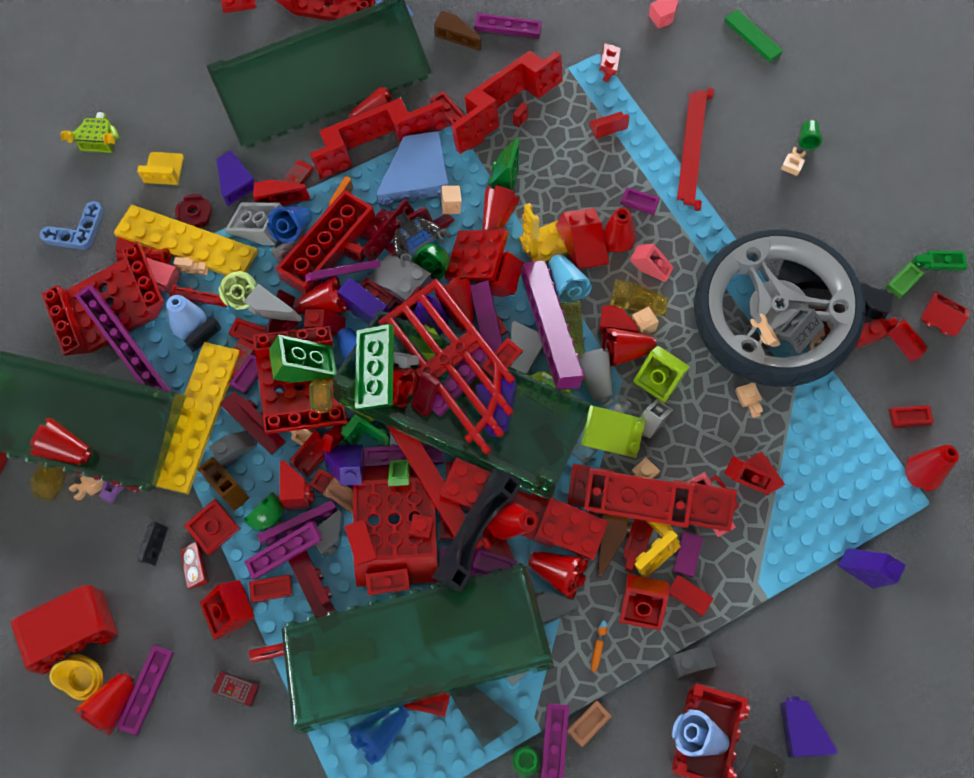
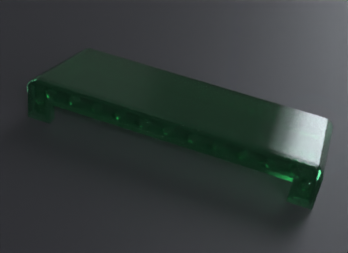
[206,0,432,150]
[333,310,594,498]
[0,350,186,492]
[281,563,554,734]

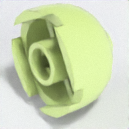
[219,271,257,310]

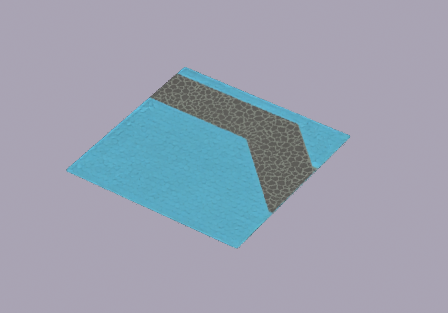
[102,54,929,778]

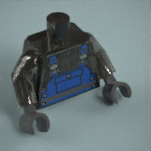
[393,212,450,267]

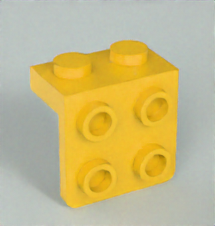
[137,152,184,185]

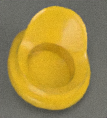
[49,654,103,700]

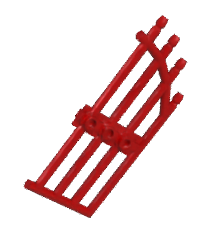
[378,278,515,455]

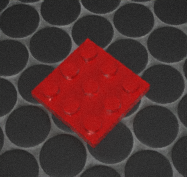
[444,229,509,282]

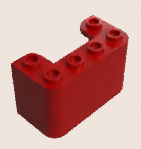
[10,585,118,675]
[671,684,750,778]

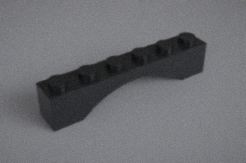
[777,260,894,319]
[432,469,522,592]

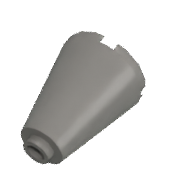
[579,348,613,404]

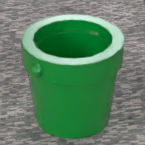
[799,120,823,150]
[512,745,540,778]

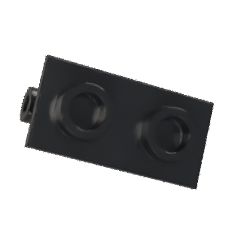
[137,521,168,566]

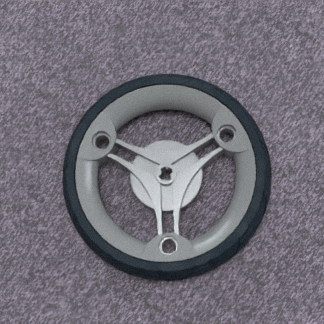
[694,230,866,387]

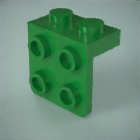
[341,414,391,446]

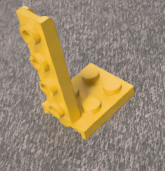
[519,203,569,264]
[635,521,681,578]

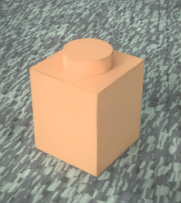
[441,185,462,214]
[632,306,659,335]

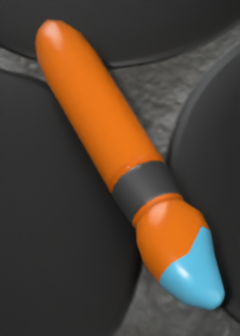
[591,620,608,672]

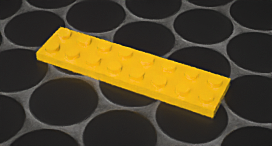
[113,204,258,276]
[150,342,240,495]

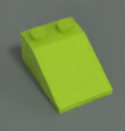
[581,405,646,458]

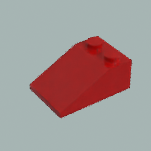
[555,208,609,270]

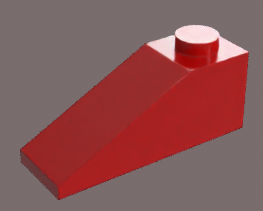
[253,180,311,206]

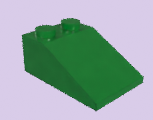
[487,138,520,191]
[269,335,337,383]

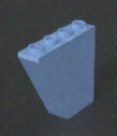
[377,131,448,205]

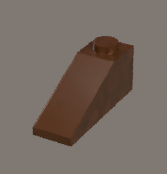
[434,11,481,51]
[197,456,250,511]
[597,513,631,578]

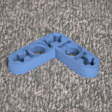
[40,201,104,250]

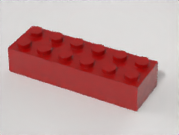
[275,189,375,295]

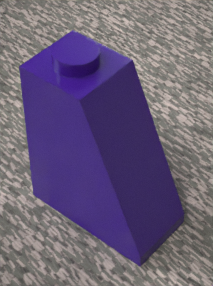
[216,150,255,206]
[337,278,391,327]
[475,376,517,437]
[323,444,364,486]
[838,548,906,589]
[780,697,838,758]

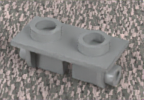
[271,233,304,264]

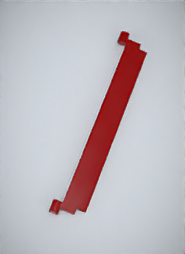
[677,88,714,211]
[386,405,493,550]

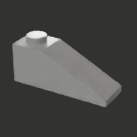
[244,284,302,321]

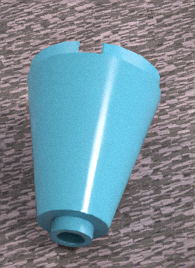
[548,254,592,305]

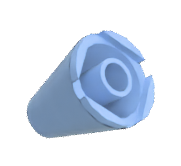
[167,295,207,340]
[672,709,729,757]

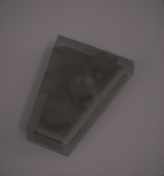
[448,679,519,748]

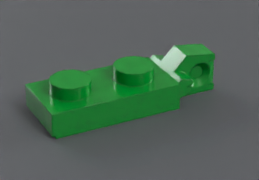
[912,250,968,271]

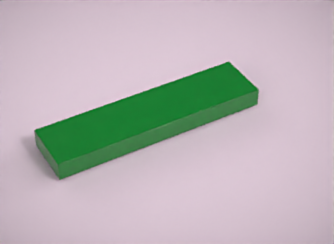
[724,9,783,63]

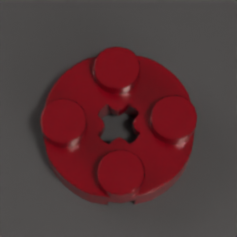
[175,194,212,228]

